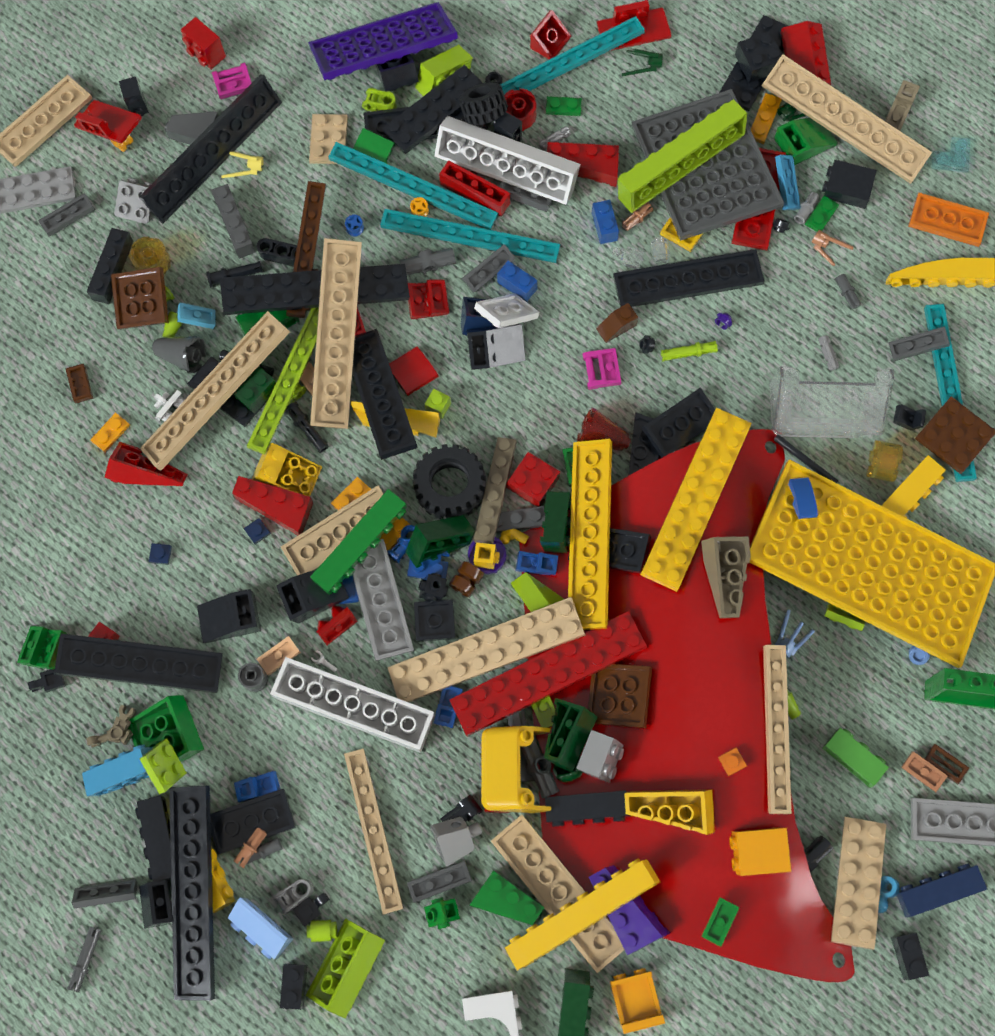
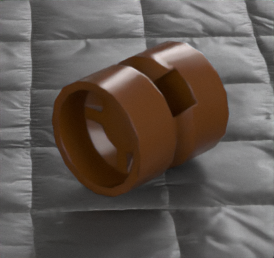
[449,561,484,598]

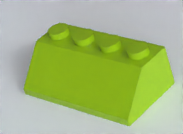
[305,918,385,1019]

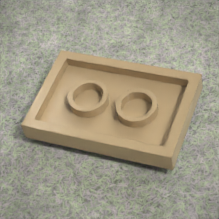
[309,114,348,164]

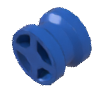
[345,215,364,237]

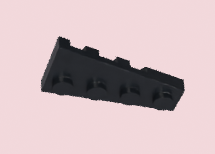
[628,412,659,476]

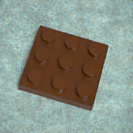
[111,267,169,330]
[915,396,995,474]
[588,664,652,728]

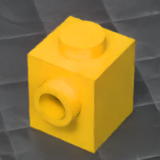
[474,542,500,569]

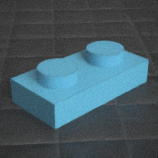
[177,302,216,329]

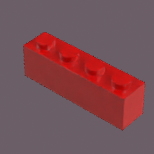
[439,160,510,217]

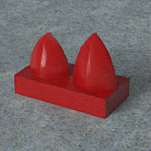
[316,606,358,645]

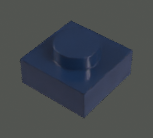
[243,518,271,544]
[148,543,172,565]

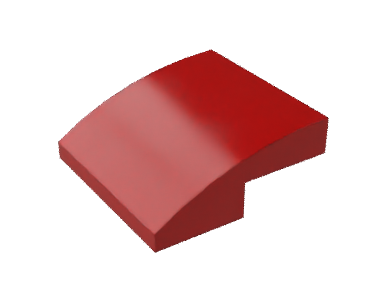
[408,280,449,319]
[389,346,439,396]

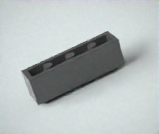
[211,184,256,259]

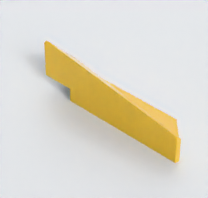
[351,401,440,438]

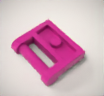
[212,62,251,100]
[582,348,621,390]

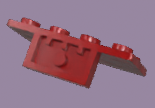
[597,0,672,51]
[74,100,142,144]

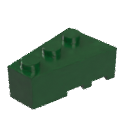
[540,491,571,553]
[405,515,475,568]
[544,698,598,772]
[558,968,594,1036]

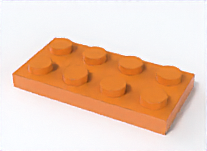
[908,193,989,247]

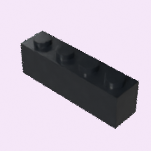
[87,228,134,304]
[545,790,631,827]
[135,795,171,882]

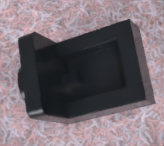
[893,404,926,430]

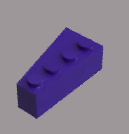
[589,865,670,955]

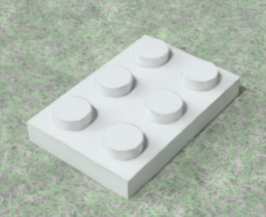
[474,293,540,328]

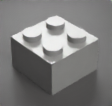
[576,730,624,783]

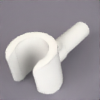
[311,651,337,673]

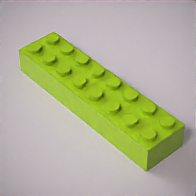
[618,99,747,213]

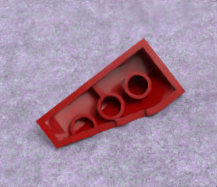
[104,441,188,486]

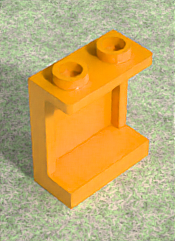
[729,827,791,876]
[610,968,665,1034]

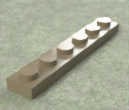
[474,437,517,544]

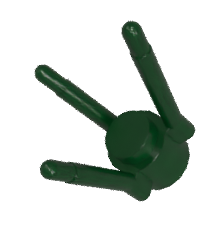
[621,48,663,76]
[777,102,807,122]

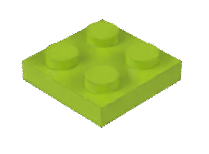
[139,739,187,794]

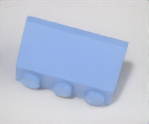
[228,897,294,959]

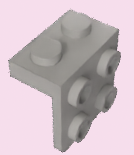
[114,177,152,224]

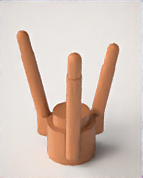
[812,230,854,266]

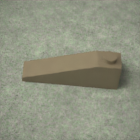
[701,537,750,618]

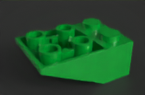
[774,118,838,165]

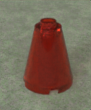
[576,407,631,451]

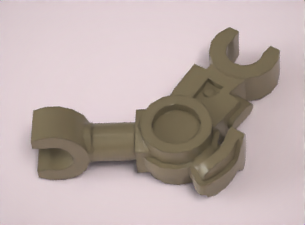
[86,705,136,748]

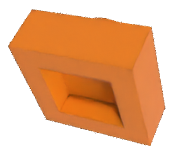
[718,747,747,776]

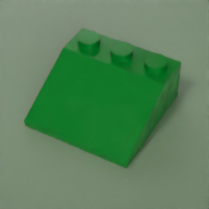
[128,695,204,762]

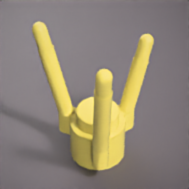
[221,152,264,178]

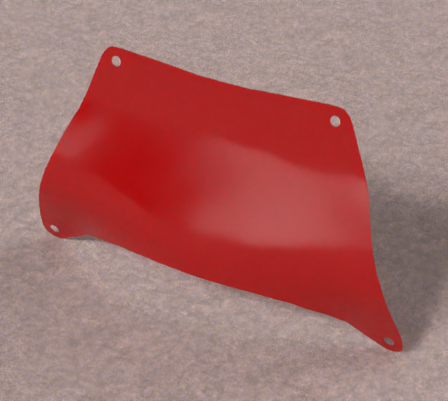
[519,429,855,982]

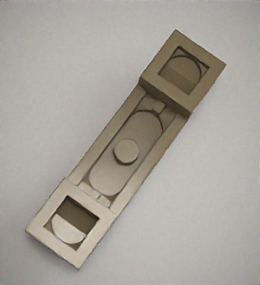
[885,80,920,131]

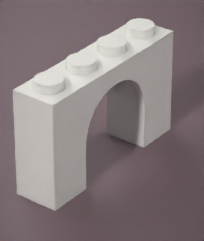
[462,991,522,1036]

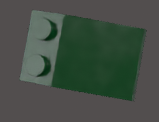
[233,367,276,413]

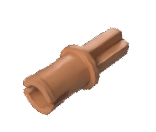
[622,202,653,231]
[233,828,267,868]

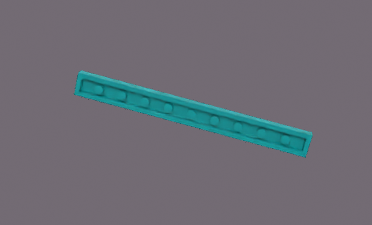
[500,16,644,95]
[328,142,498,230]
[380,209,560,263]
[924,304,977,482]

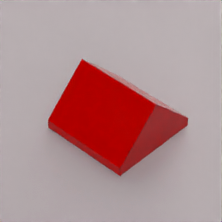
[530,10,572,60]

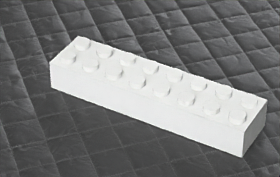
[435,116,580,205]
[270,657,435,753]

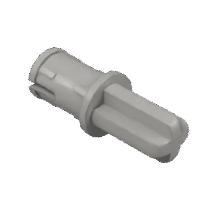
[794,192,819,224]

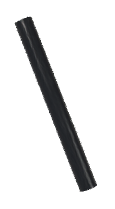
[774,434,839,483]

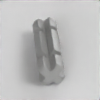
[538,126,571,151]
[818,335,839,371]

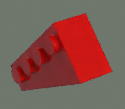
[547,142,619,187]
[232,476,313,536]

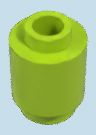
[307,920,337,942]

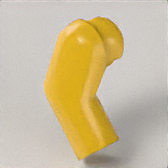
[499,528,529,545]

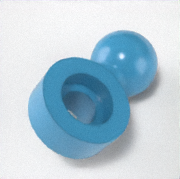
[878,876,900,913]

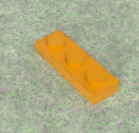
[751,93,782,144]

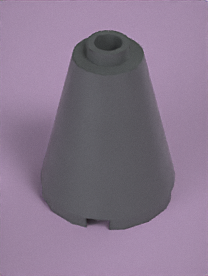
[152,336,206,374]

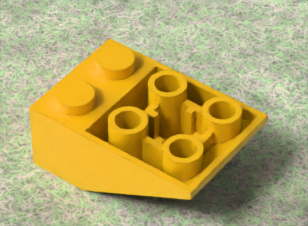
[251,442,322,496]

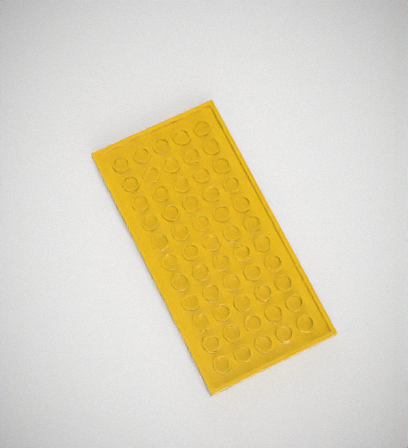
[749,459,995,668]

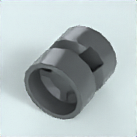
[238,662,268,692]

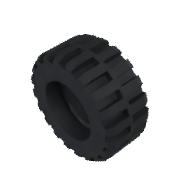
[413,444,486,519]

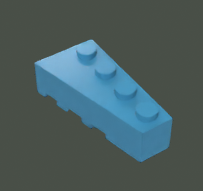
[82,745,153,797]

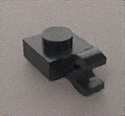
[28,668,66,693]
[292,893,330,927]

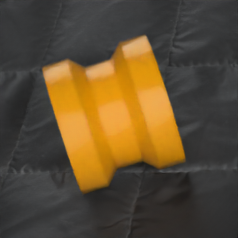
[111,135,134,152]
[410,197,429,217]

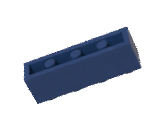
[897,863,988,918]

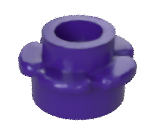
[715,313,732,330]

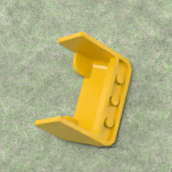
[481,726,551,813]

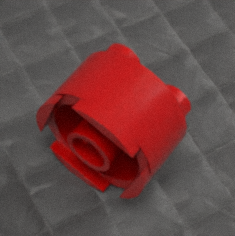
[504,88,537,131]

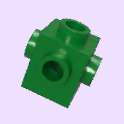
[424,897,460,930]

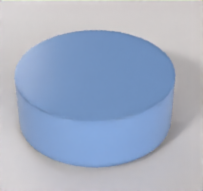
[909,646,930,665]

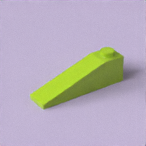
[511,572,564,612]

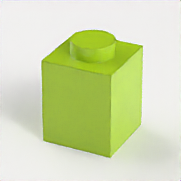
[424,389,451,419]

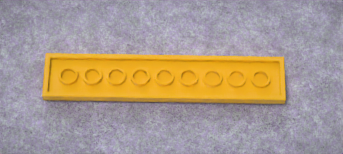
[640,407,752,592]
[568,439,612,630]

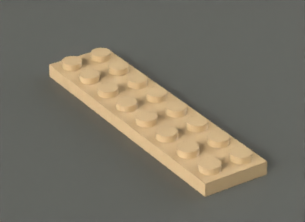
[491,815,624,973]

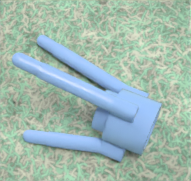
[775,609,815,658]

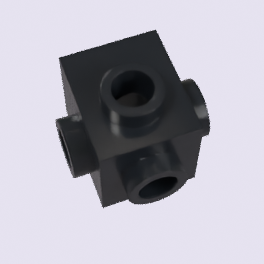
[418,573,448,603]

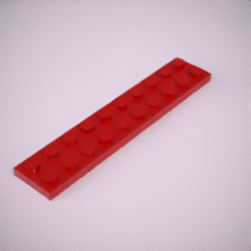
[450,611,647,737]

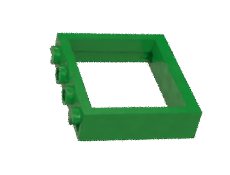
[924,668,995,710]

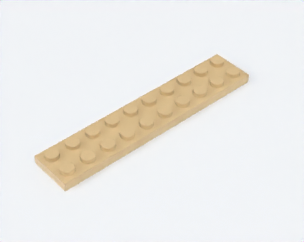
[762,54,932,184]
[310,238,362,429]
[140,311,290,471]
[388,597,585,702]

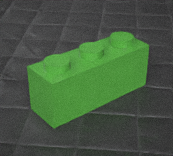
[822,728,889,788]

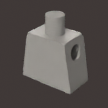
[430,817,482,867]

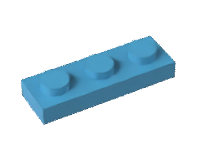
[775,155,801,210]

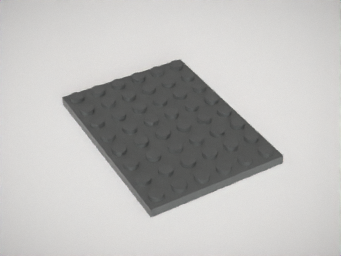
[632,89,784,241]

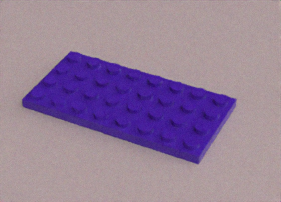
[308,2,458,80]

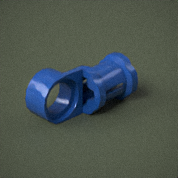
[387,525,415,563]

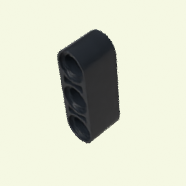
[256,238,297,267]

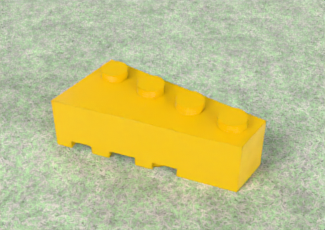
[625,790,715,835]

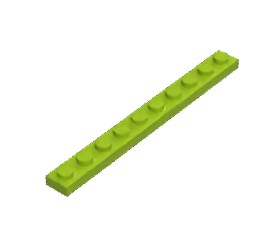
[247,308,319,455]

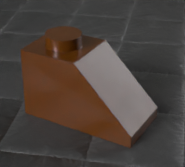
[596,303,638,343]

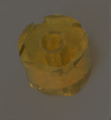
[129,236,171,274]
[866,440,903,482]

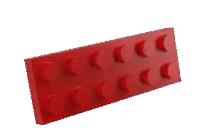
[731,148,786,251]

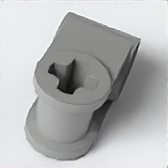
[273,879,314,915]

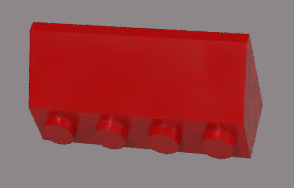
[781,21,831,85]

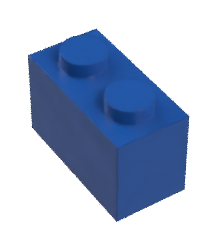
[592,200,619,244]
[497,261,538,302]

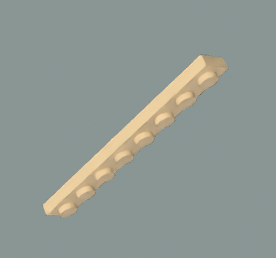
[763,645,792,814]
[344,749,404,915]

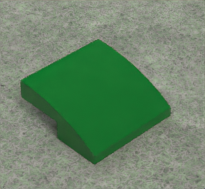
[353,128,395,164]
[17,626,67,670]

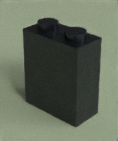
[822,159,877,209]

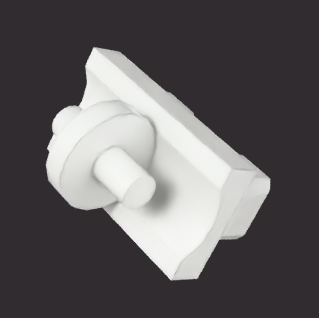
[154,390,185,422]

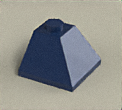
[461,296,495,336]

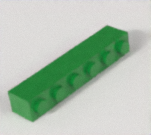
[310,489,407,595]

